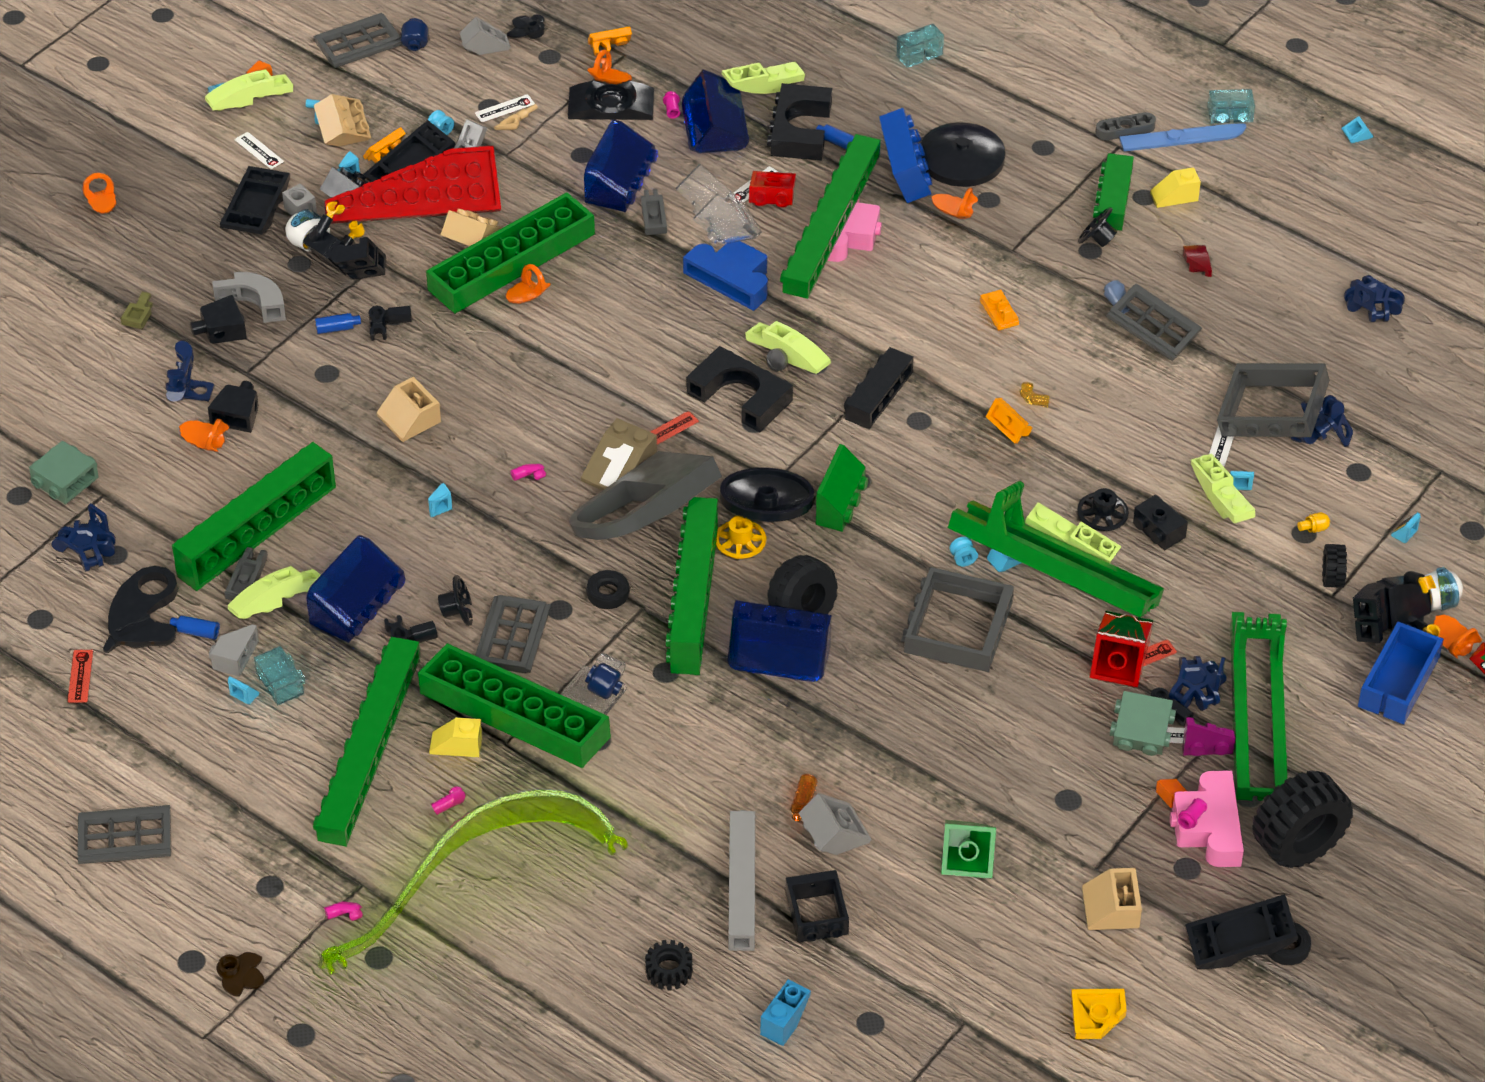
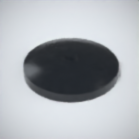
[921,122,1005,187]
[720,468,814,522]

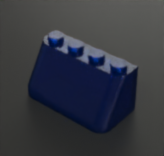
[682,69,749,154]
[584,119,658,212]
[306,535,406,643]
[728,600,832,682]

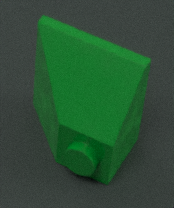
[941,820,996,879]

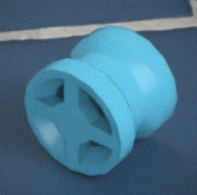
[428,110,454,135]
[949,536,978,567]

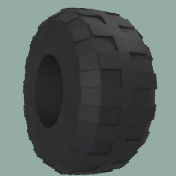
[767,555,838,629]

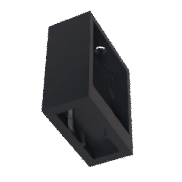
[785,870,849,942]

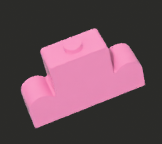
[827,197,882,262]
[1170,771,1244,867]

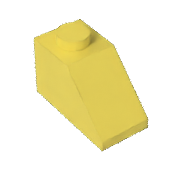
[1150,167,1201,208]
[429,718,482,757]

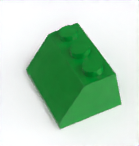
[816,444,868,532]

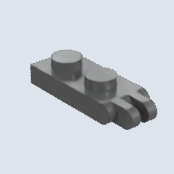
[641,189,667,235]

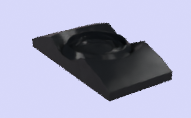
[568,80,654,120]
[363,120,456,182]
[220,166,290,235]
[1185,894,1298,969]

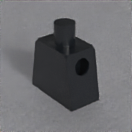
[190,295,247,344]
[208,381,259,433]

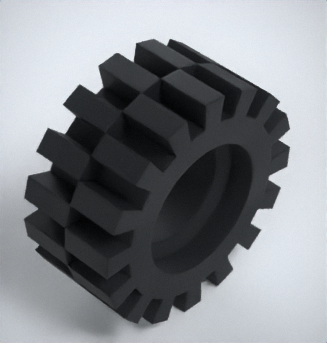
[1322,544,1347,588]
[645,940,693,990]

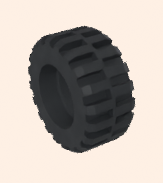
[1252,771,1353,868]

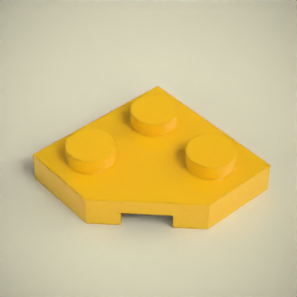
[1071,989,1127,1039]

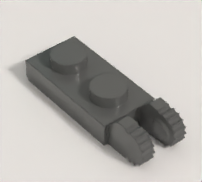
[225,547,268,600]

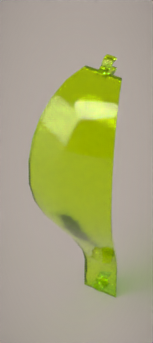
[318,790,628,975]

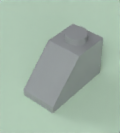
[460,17,511,55]
[209,624,259,677]

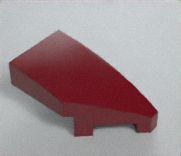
[1183,245,1212,277]

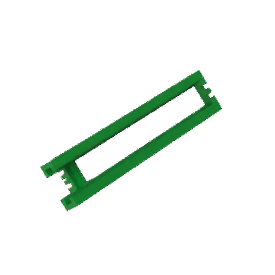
[947,481,1164,618]
[1230,612,1287,801]

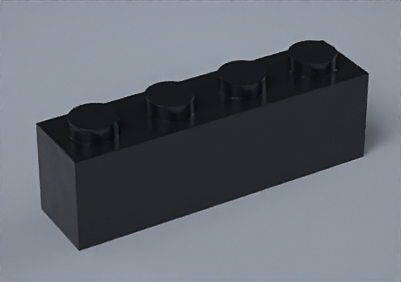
[844,347,914,429]

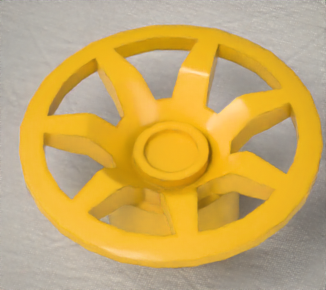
[716,516,766,559]

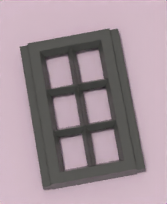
[313,13,403,68]
[1106,284,1202,361]
[475,595,551,673]
[78,805,171,864]

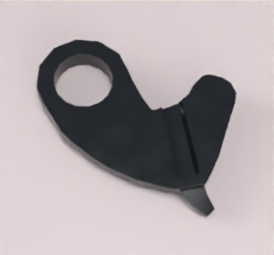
[103,566,178,653]

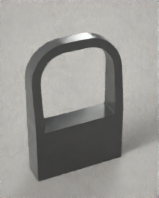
[569,451,722,540]

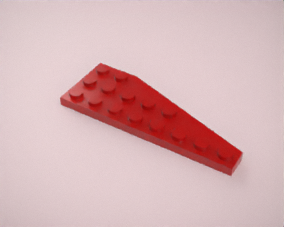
[324,146,501,224]

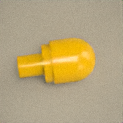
[1297,512,1330,533]

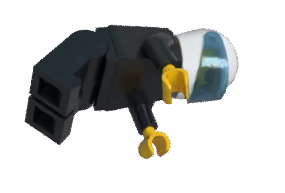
[285,202,386,279]
[1353,567,1463,643]

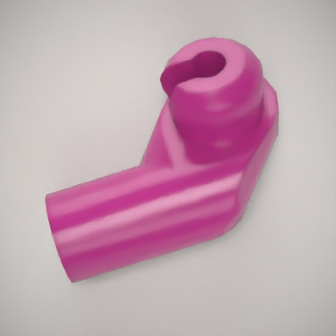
[510,464,546,481]
[431,786,466,815]
[324,901,363,921]

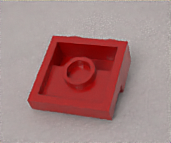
[749,171,796,207]

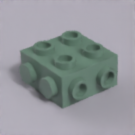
[29,440,99,505]
[1110,691,1176,756]

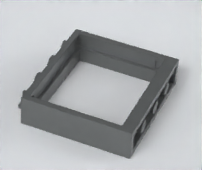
[1217,363,1330,437]
[901,567,1014,672]

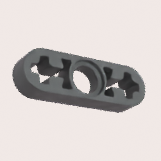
[1095,112,1156,141]

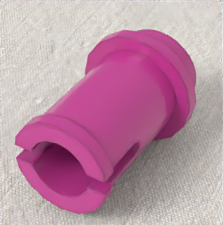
[663,91,680,119]
[1178,798,1207,829]

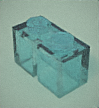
[896,24,944,68]
[1207,89,1255,124]
[254,646,305,706]

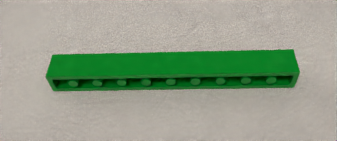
[780,134,881,299]
[313,637,421,847]

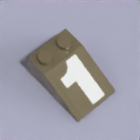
[581,418,657,490]

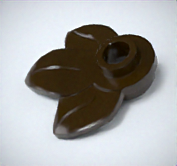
[216,952,265,997]

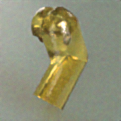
[1019,382,1050,407]

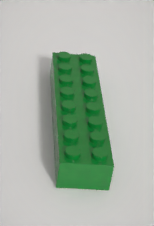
[426,192,595,314]
[172,442,336,591]
[666,497,718,675]
[418,643,611,768]

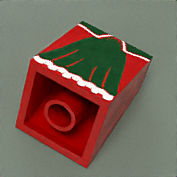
[1090,611,1153,688]

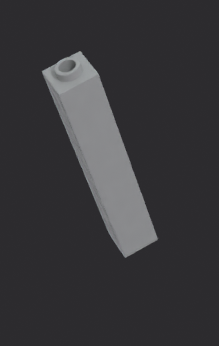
[729,810,755,951]

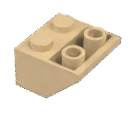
[314,94,371,146]
[441,208,503,246]
[377,376,441,442]
[1082,868,1142,930]

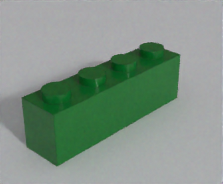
[1093,153,1134,231]

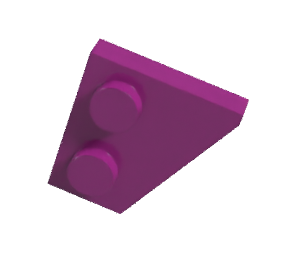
[1182,717,1235,756]

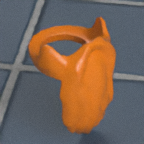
[587,49,632,85]
[82,173,116,214]
[931,188,978,219]
[506,264,551,304]
[179,419,229,452]
[1433,615,1482,659]

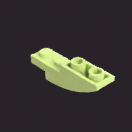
[721,62,805,94]
[205,70,293,111]
[745,321,831,374]
[1191,454,1255,523]
[1025,502,1121,563]
[228,566,325,619]

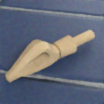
[494,104,538,130]

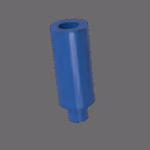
[816,124,854,149]
[315,313,361,334]
[170,615,220,640]

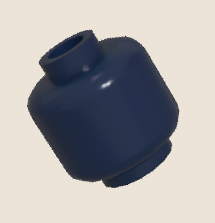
[401,18,429,51]
[585,663,623,699]

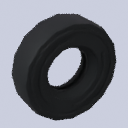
[586,570,630,609]
[1268,922,1311,965]

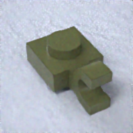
[120,291,153,330]

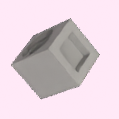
[282,183,317,216]

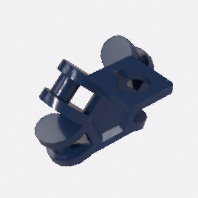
[1344,275,1405,322]
[166,341,214,402]
[1291,395,1353,447]
[52,503,116,572]
[1169,656,1227,711]

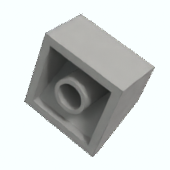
[799,793,872,855]

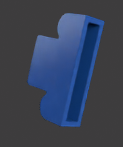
[683,238,768,311]

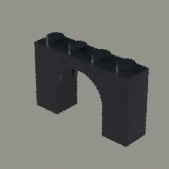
[767,83,832,161]
[686,346,793,433]

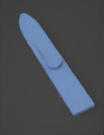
[1119,123,1246,152]

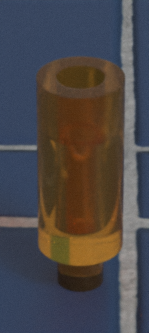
[790,774,818,821]

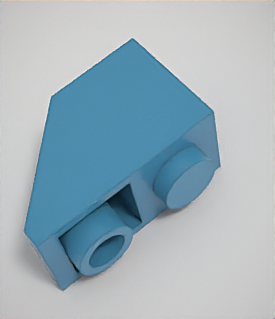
[760,979,811,1046]

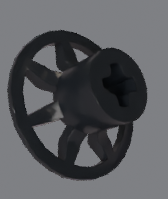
[1078,207,1117,247]
[1077,488,1129,531]
[438,575,473,626]

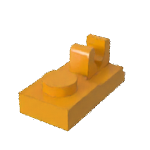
[587,26,632,56]
[363,127,406,164]
[980,289,1019,331]
[985,398,1032,444]

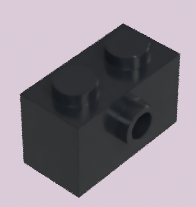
[1133,494,1188,551]

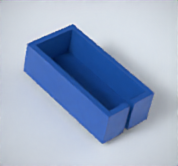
[879,108,933,203]
[1358,622,1444,725]

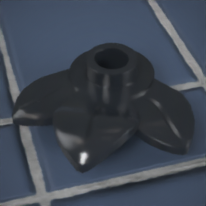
[507,14,545,39]

